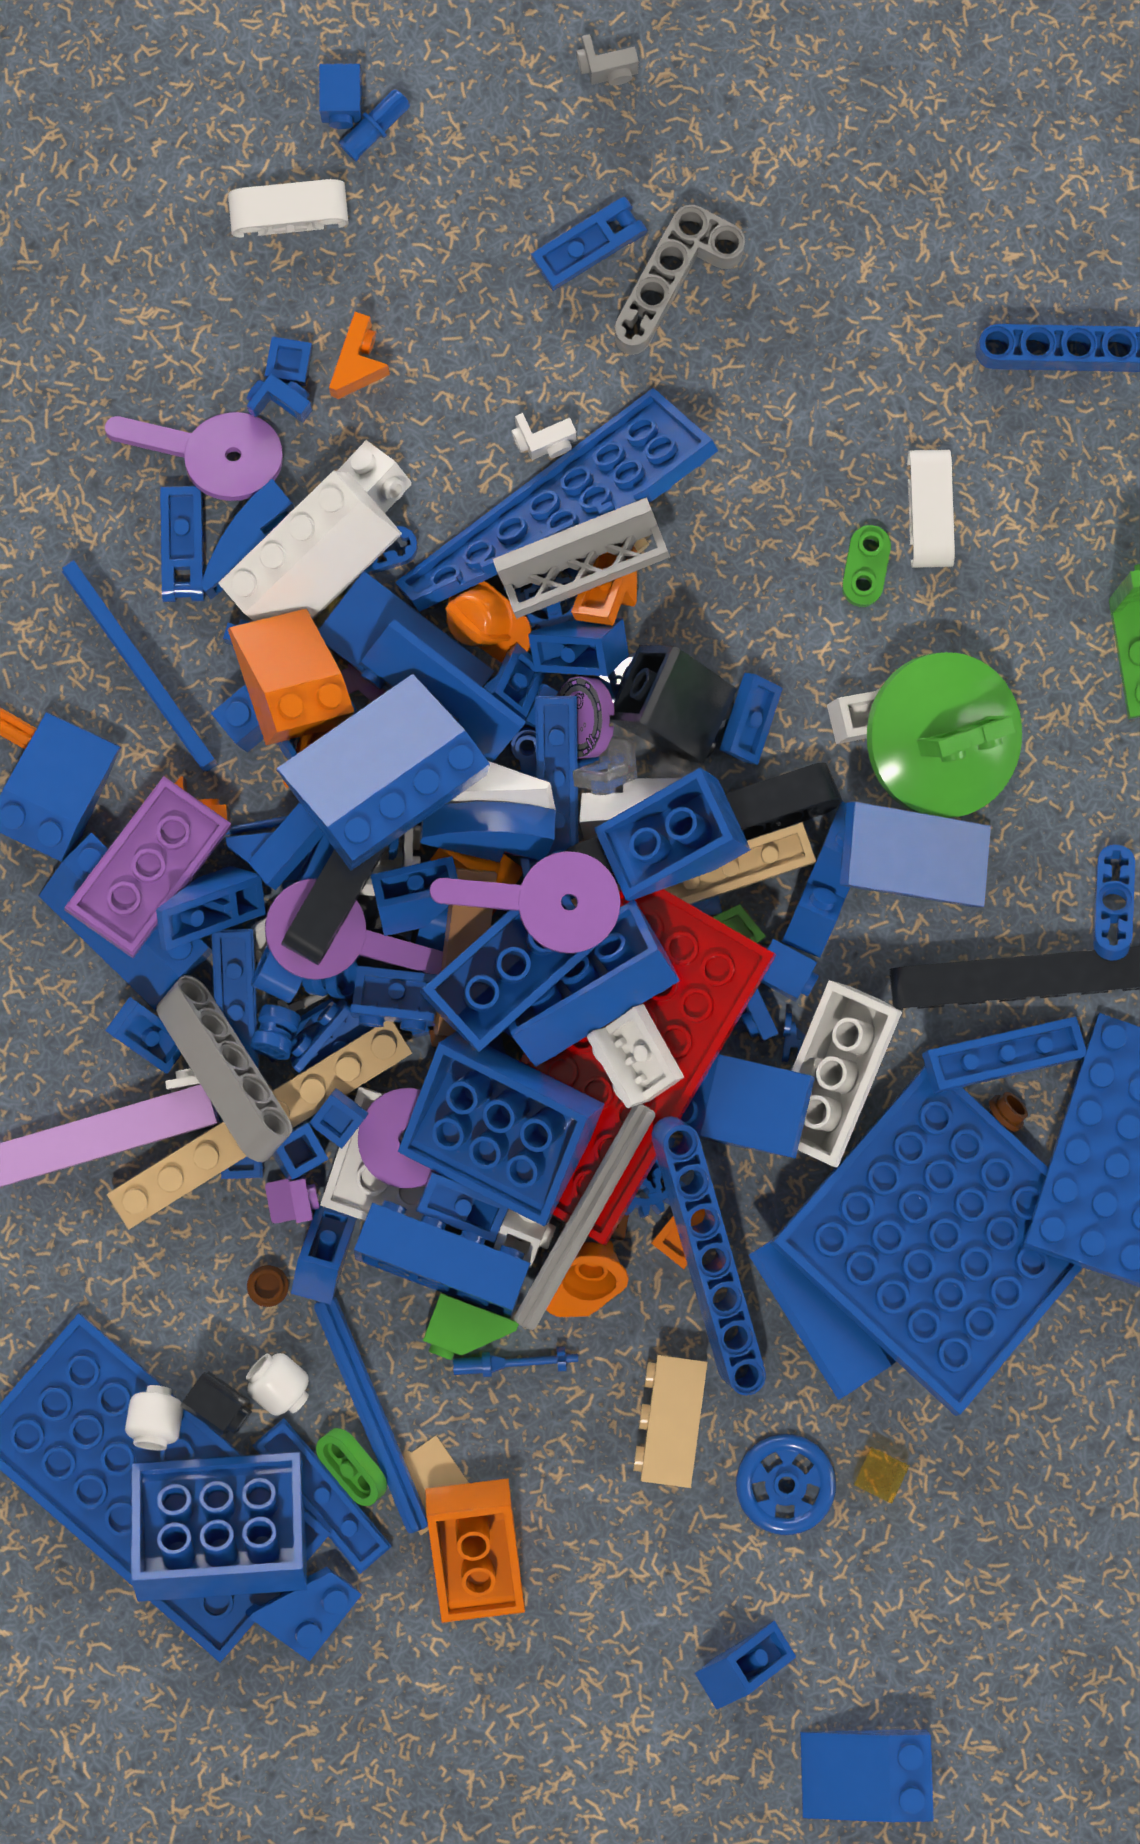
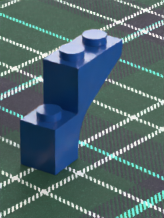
[782,802,850,958]

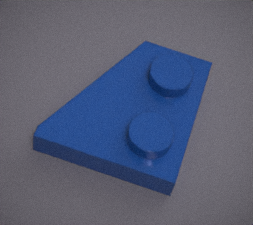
[245,1567,362,1662]

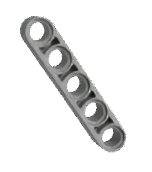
[156,975,292,1162]

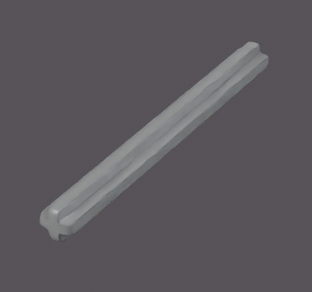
[514,1104,655,1330]

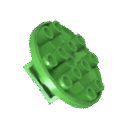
[867,652,1022,818]

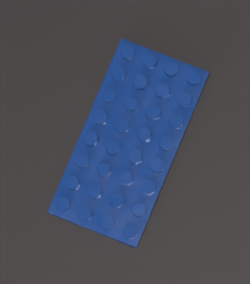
[0,1313,331,1663]

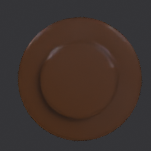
[989,1092,1028,1132]
[247,1265,289,1307]

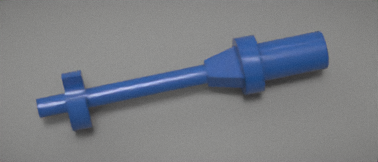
[453,1346,578,1377]

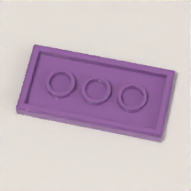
[65,776,231,958]

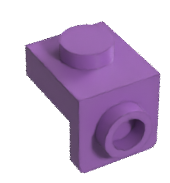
[265,1175,319,1223]

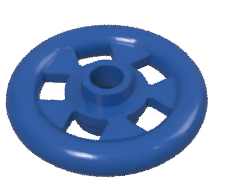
[736,1434,836,1535]

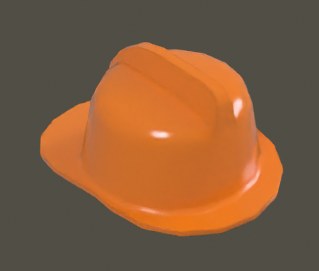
[445,581,532,662]
[546,1240,629,1317]

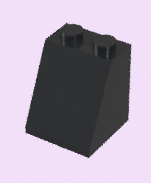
[609,645,737,763]

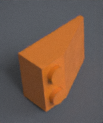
[228,609,354,746]
[425,1478,525,1623]

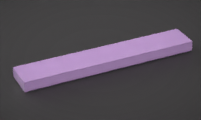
[0,1084,220,1188]

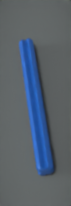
[314,1296,428,1533]

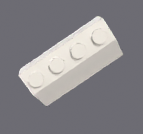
[218,470,402,621]
[791,980,902,1168]

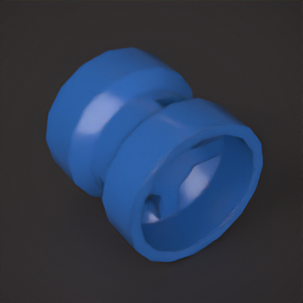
[302,961,358,999]
[250,1005,301,1060]

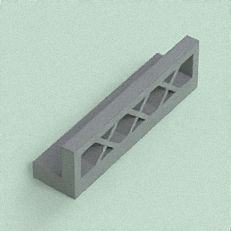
[493,497,670,619]

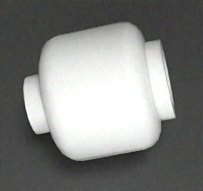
[246,1353,309,1416]
[125,1385,184,1451]

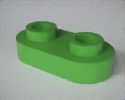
[842,525,891,607]
[316,1428,387,1506]

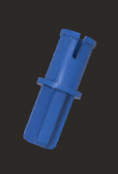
[338,89,410,162]

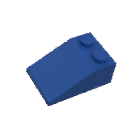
[0,712,121,862]
[594,767,751,901]
[676,1054,815,1159]
[800,1729,934,1822]

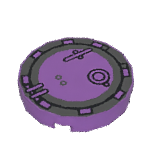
[558,676,614,759]

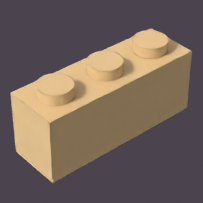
[633,1355,708,1488]

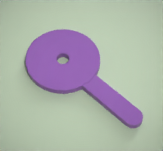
[105,412,283,501]
[430,851,620,953]
[265,879,443,980]
[358,1088,442,1189]

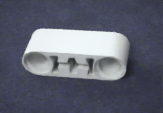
[228,179,349,238]
[907,450,955,568]

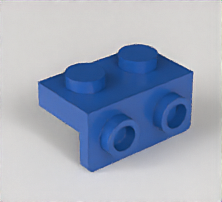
[350,966,437,1032]
[291,999,374,1073]

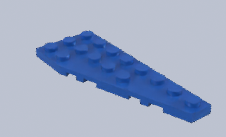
[395,388,718,612]

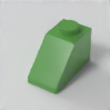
[423,1293,519,1360]

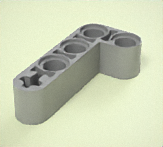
[614,205,745,355]

